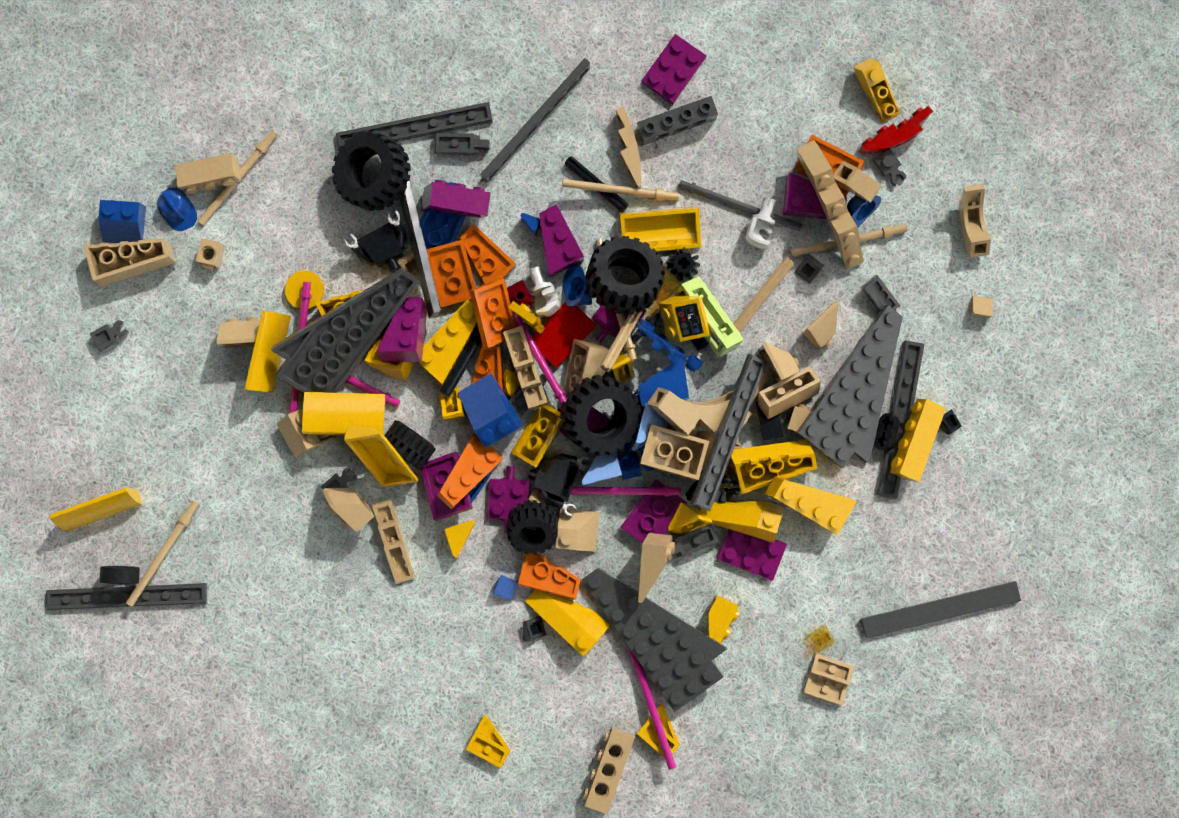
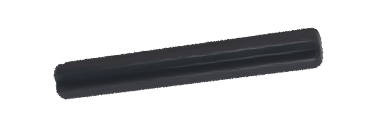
[565,156,629,212]
[440,327,482,397]

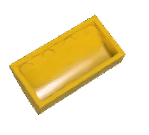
[620,206,701,251]
[245,310,291,392]
[302,392,385,435]
[344,426,418,487]
[49,487,143,531]

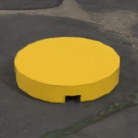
[285,270,325,310]

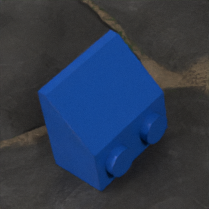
[98,200,146,243]

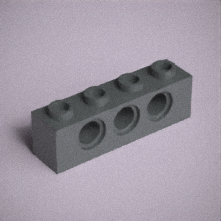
[636,96,718,146]

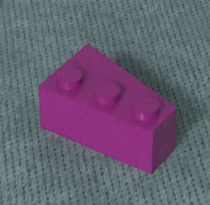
[783,172,847,219]
[421,180,491,219]
[539,204,584,278]
[377,297,427,362]

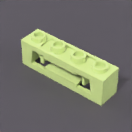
[674,276,744,358]

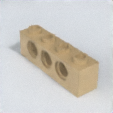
[582,727,635,814]

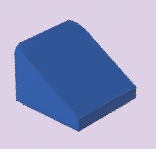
[520,213,540,236]
[617,452,642,480]
[493,575,518,601]

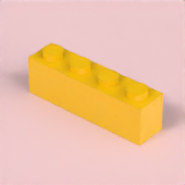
[890,399,946,482]

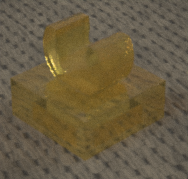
[808,624,835,652]

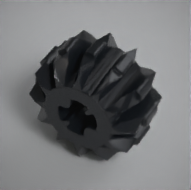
[666,247,700,281]

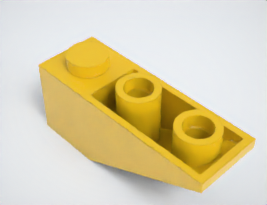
[853,58,900,122]
[707,594,740,658]

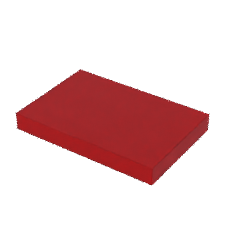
[532,302,597,368]

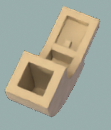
[959,184,991,258]

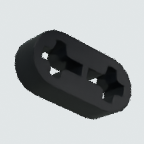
[875,413,900,451]

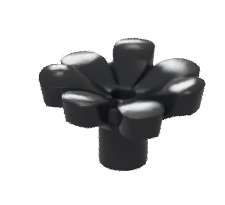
[719,477,740,503]

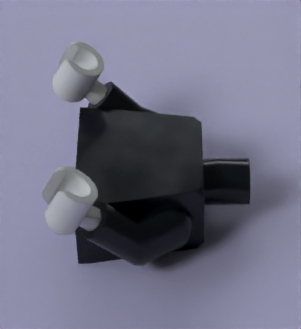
[344,211,406,273]
[528,453,590,517]

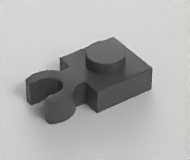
[873,149,906,186]
[90,320,129,351]
[321,467,358,489]

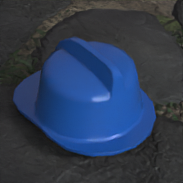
[157,188,197,231]
[847,195,881,228]
[562,264,592,307]

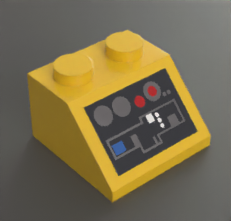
[658,295,711,342]

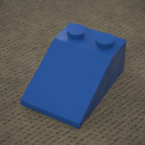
[458,373,522,448]

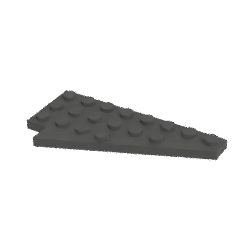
[271,268,419,393]
[796,305,903,468]
[582,568,727,712]

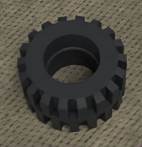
[384,420,436,469]
[507,500,558,555]

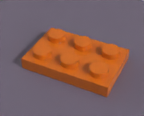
[793,135,864,196]
[426,240,476,307]
[469,279,516,348]

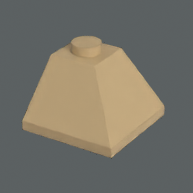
[802,301,839,350]
[758,343,800,383]
[555,509,600,552]

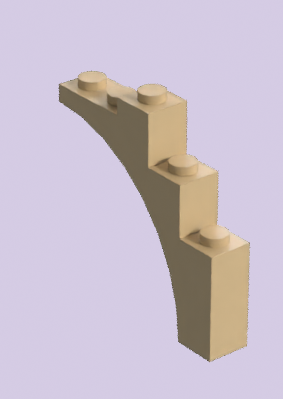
[796,140,864,270]
[647,372,769,435]

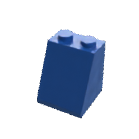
[634,358,689,408]

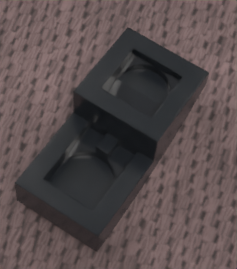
[756,402,784,441]

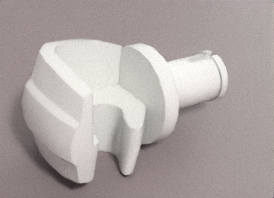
[745,197,776,250]
[529,267,561,317]

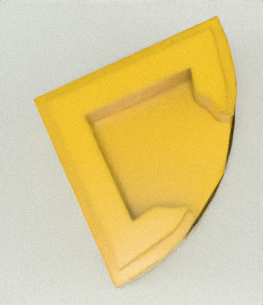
[503,369,520,397]

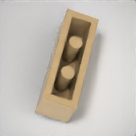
[175,153,241,194]
[758,367,821,419]

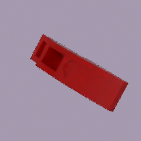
[859,105,933,154]

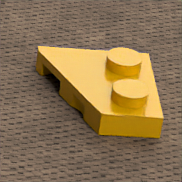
[509,301,545,334]
[636,704,680,759]
[466,714,511,769]

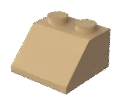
[217,317,260,348]

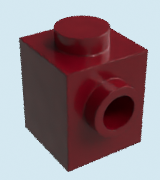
[507,279,534,309]

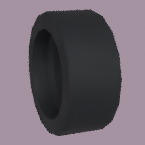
[99,566,140,584]

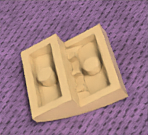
[803,653,854,707]

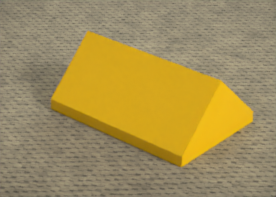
[511,405,564,468]

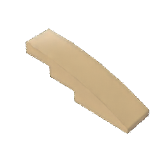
[616,106,641,188]
[503,326,548,410]
[372,499,415,584]

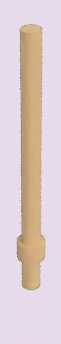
[198,130,278,226]
[562,179,679,201]
[790,224,907,257]
[126,501,199,607]

